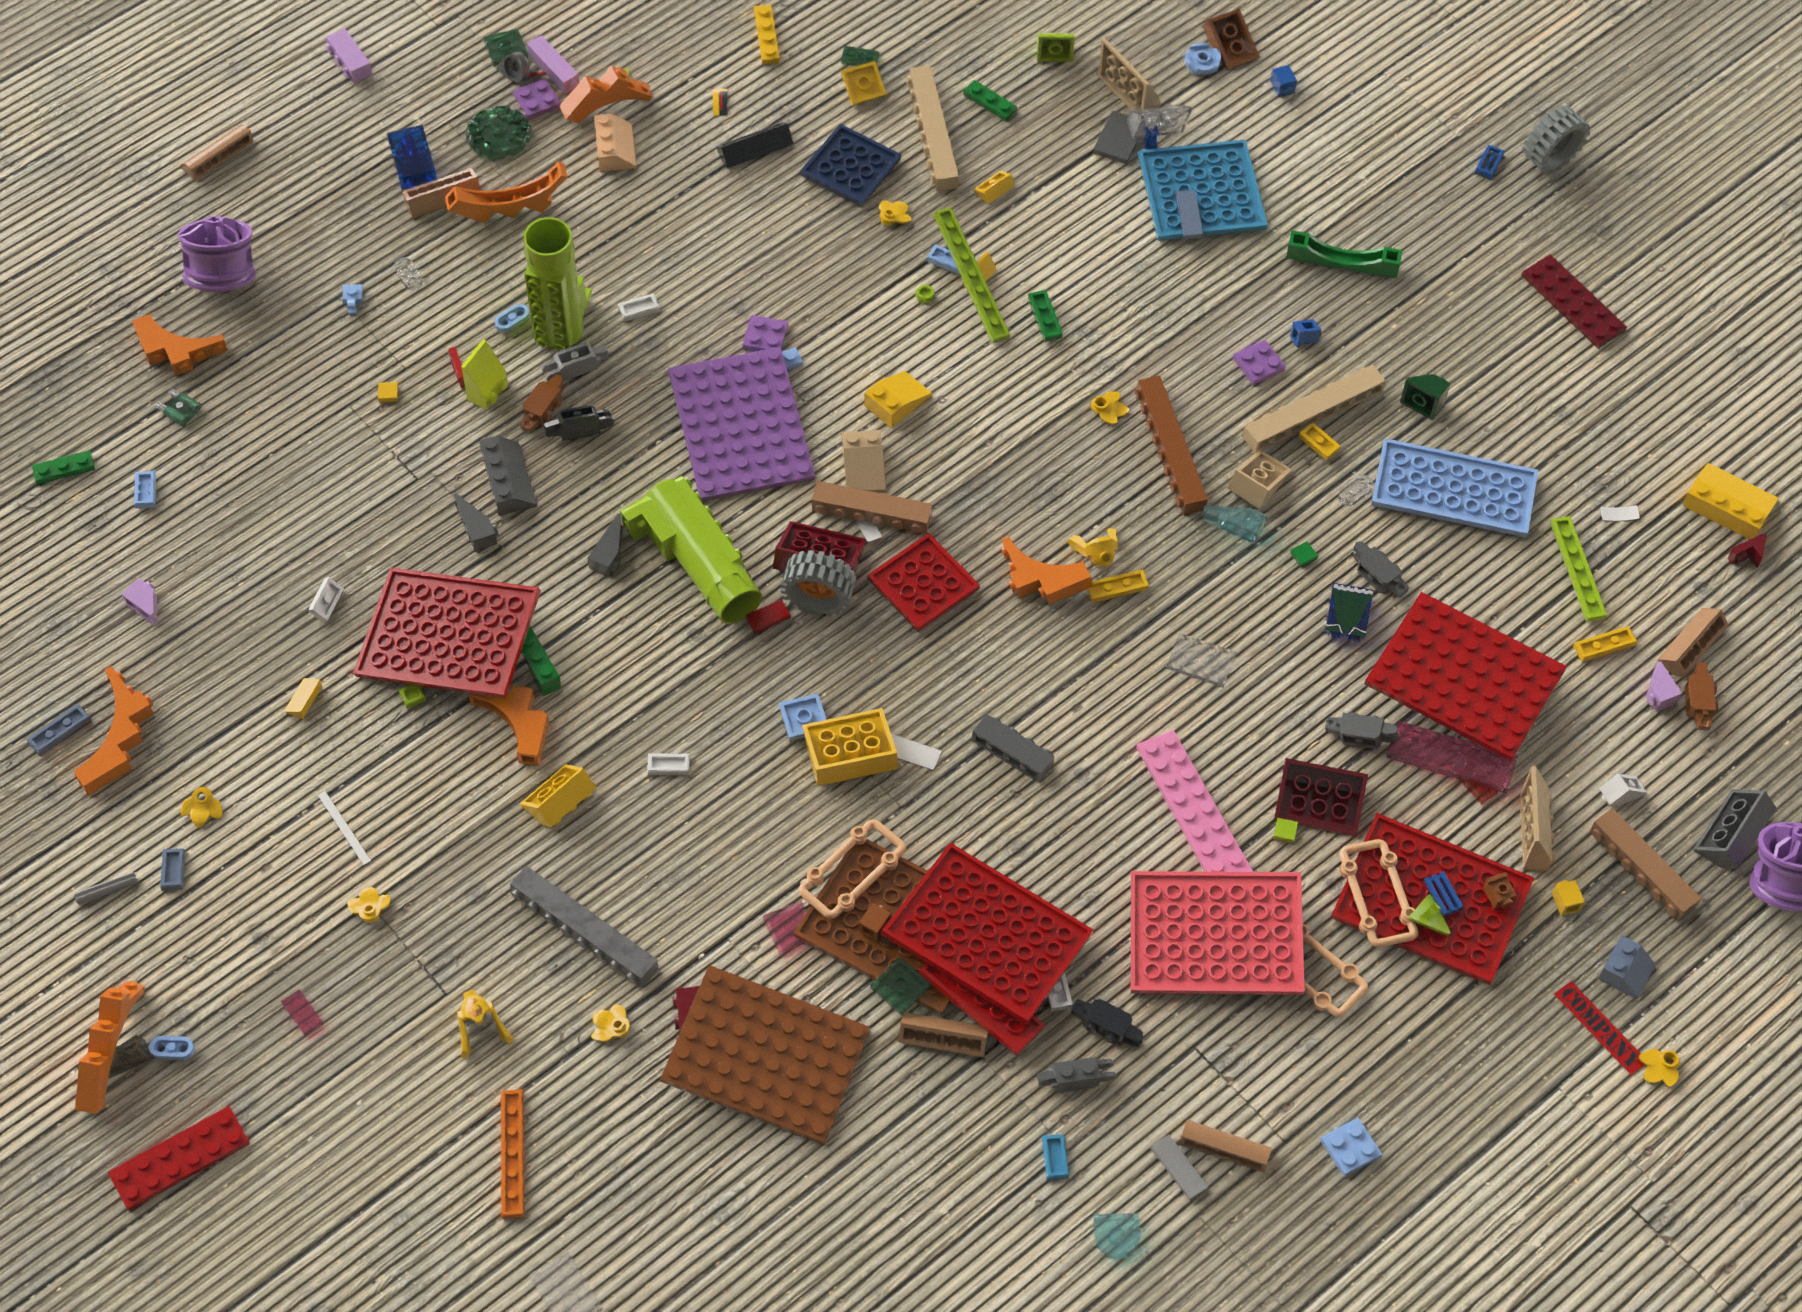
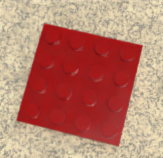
[867,533,980,632]

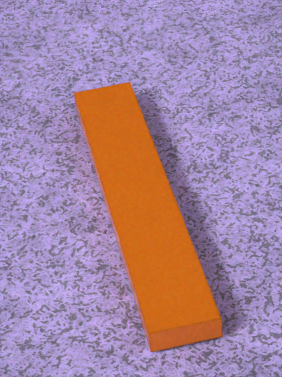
[501,1089,524,1219]

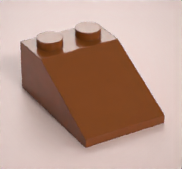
[1202,8,1260,70]

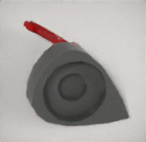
[496,52,546,82]

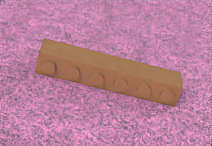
[812,481,932,534]
[1590,808,1701,921]

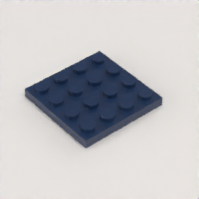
[800,123,902,207]

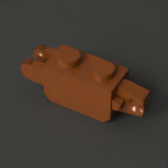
[520,375,564,433]
[1684,661,1718,730]

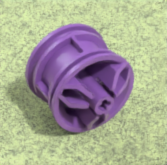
[178,216,256,293]
[1749,822,1802,912]

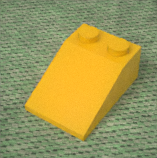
[864,371,932,428]

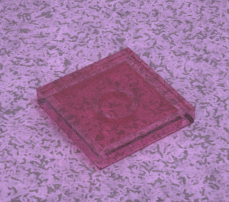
[763,901,807,954]

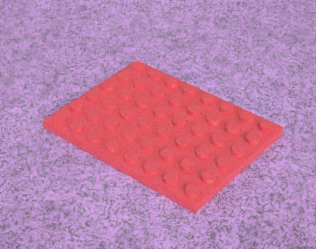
[1131,871,1304,995]

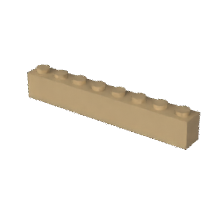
[907,66,959,191]
[1243,365,1386,453]

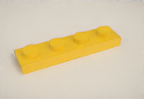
[754,5,780,65]

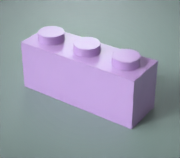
[325,28,373,84]

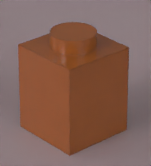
[859,903,891,942]

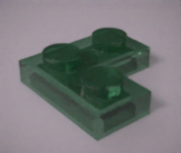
[841,46,880,66]

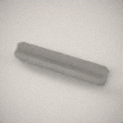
[74,872,138,905]

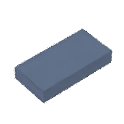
[160,848,185,890]

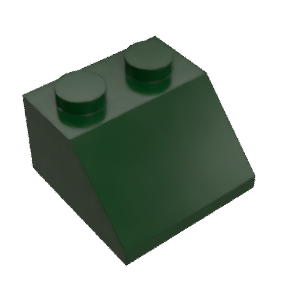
[1400,374,1451,421]

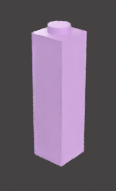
[527,35,580,94]

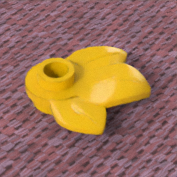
[879,200,912,226]
[1091,391,1129,424]
[180,787,223,828]
[348,887,390,923]
[591,1004,630,1042]
[1638,1049,1680,1087]

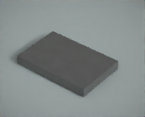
[1093,110,1146,164]

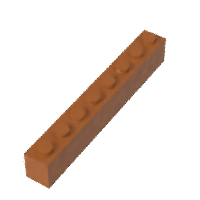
[1135,375,1208,515]

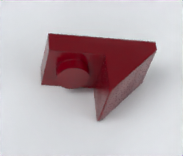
[1727,533,1767,568]

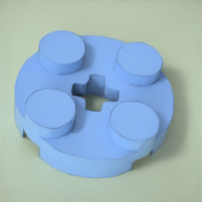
[1185,43,1221,75]

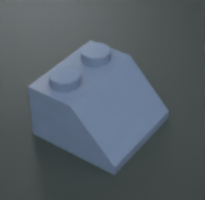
[1598,935,1656,999]

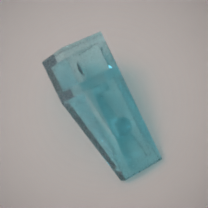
[1202,506,1267,544]

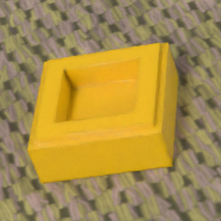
[378,382,398,402]

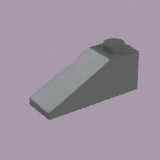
[453,494,499,552]
[587,514,623,578]

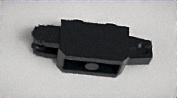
[544,405,614,441]
[1071,999,1144,1047]

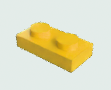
[1299,422,1341,461]

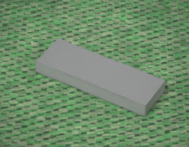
[1150,1134,1208,1201]

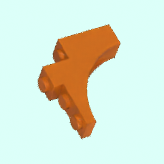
[560,66,653,123]
[132,314,228,376]
[1001,536,1093,605]
[469,686,549,766]

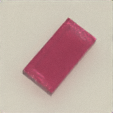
[281,989,323,1036]

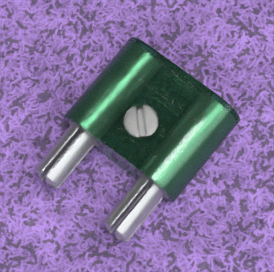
[155,389,202,426]

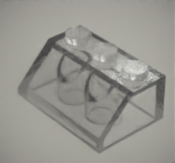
[1126,104,1192,139]

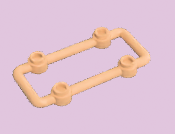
[799,819,906,919]
[1339,839,1418,947]
[1303,924,1368,1017]

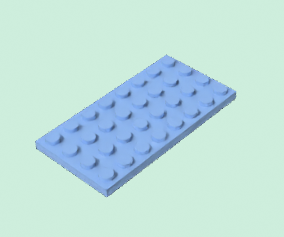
[1371,438,1538,538]

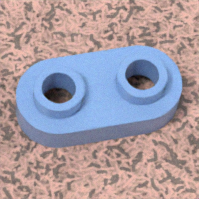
[495,304,530,333]
[149,1036,195,1060]

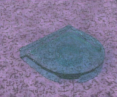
[1093,1213,1140,1260]

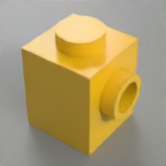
[1552,880,1585,916]

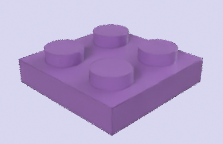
[513,78,561,120]
[743,315,788,351]
[1233,339,1286,385]

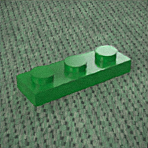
[963,80,1017,122]
[1028,290,1063,342]
[32,450,95,485]

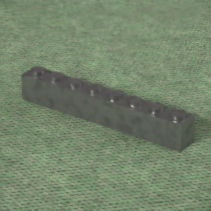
[510,865,659,987]

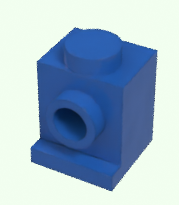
[1290,319,1322,348]

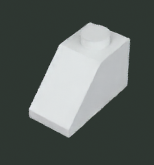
[1599,773,1647,806]

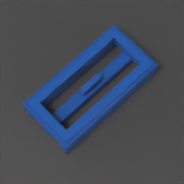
[1474,144,1505,180]
[1424,871,1463,917]

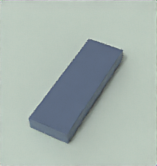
[1176,190,1203,239]
[26,704,91,756]

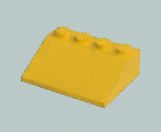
[1682,463,1779,539]
[802,708,898,786]

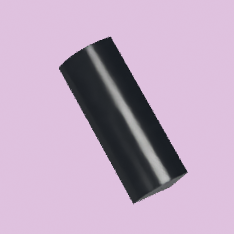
[716,122,794,168]

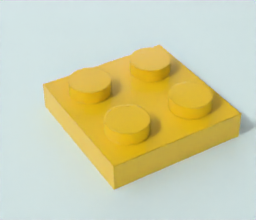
[841,61,887,106]

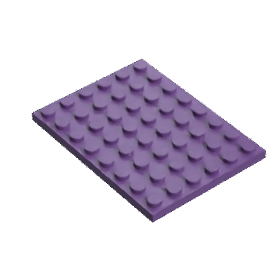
[668,347,815,502]

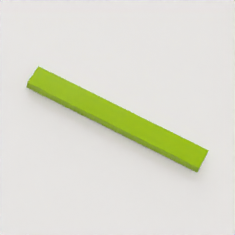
[933,207,1011,343]

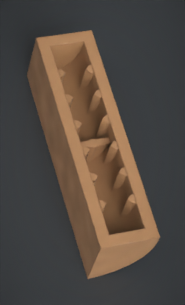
[181,124,254,181]
[402,168,481,219]
[1658,608,1729,676]
[898,1012,988,1057]
[1179,1119,1272,1173]

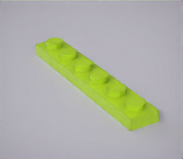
[1550,516,1607,622]

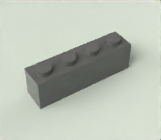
[972,713,1055,783]

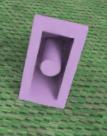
[122,578,157,626]
[1646,661,1682,712]

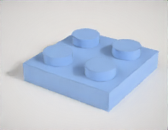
[779,694,826,741]
[1320,1118,1382,1177]

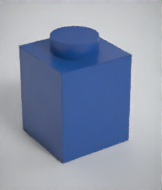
[1270,65,1297,97]

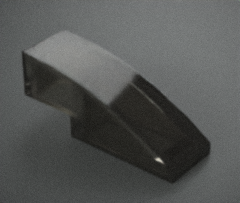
[77,1035,152,1079]

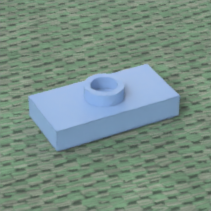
[927,244,960,275]
[134,471,156,509]

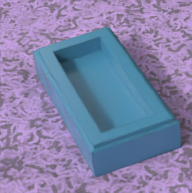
[1042,1134,1069,1180]

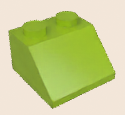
[1036,33,1075,62]

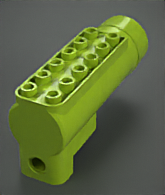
[524,217,592,351]
[619,476,762,624]

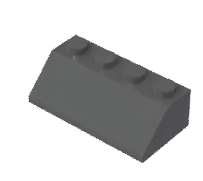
[479,436,537,516]
[1693,789,1776,869]

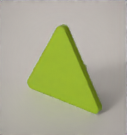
[1409,894,1451,936]

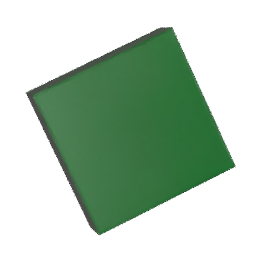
[1290,541,1318,567]

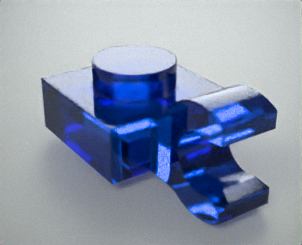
[1143,125,1159,149]

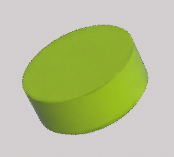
[916,285,935,304]

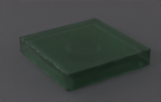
[483,28,528,67]
[870,957,931,1016]

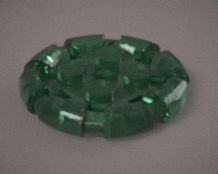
[466,106,532,159]

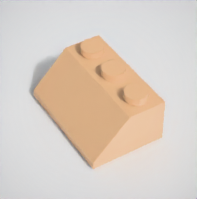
[594,113,636,172]

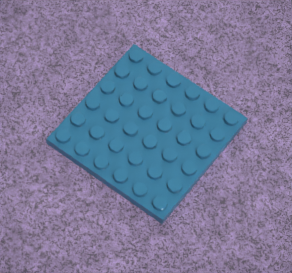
[1138,139,1268,241]

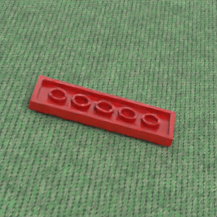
[919,963,1046,1056]
[108,1106,250,1211]

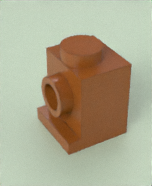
[1483,872,1517,910]

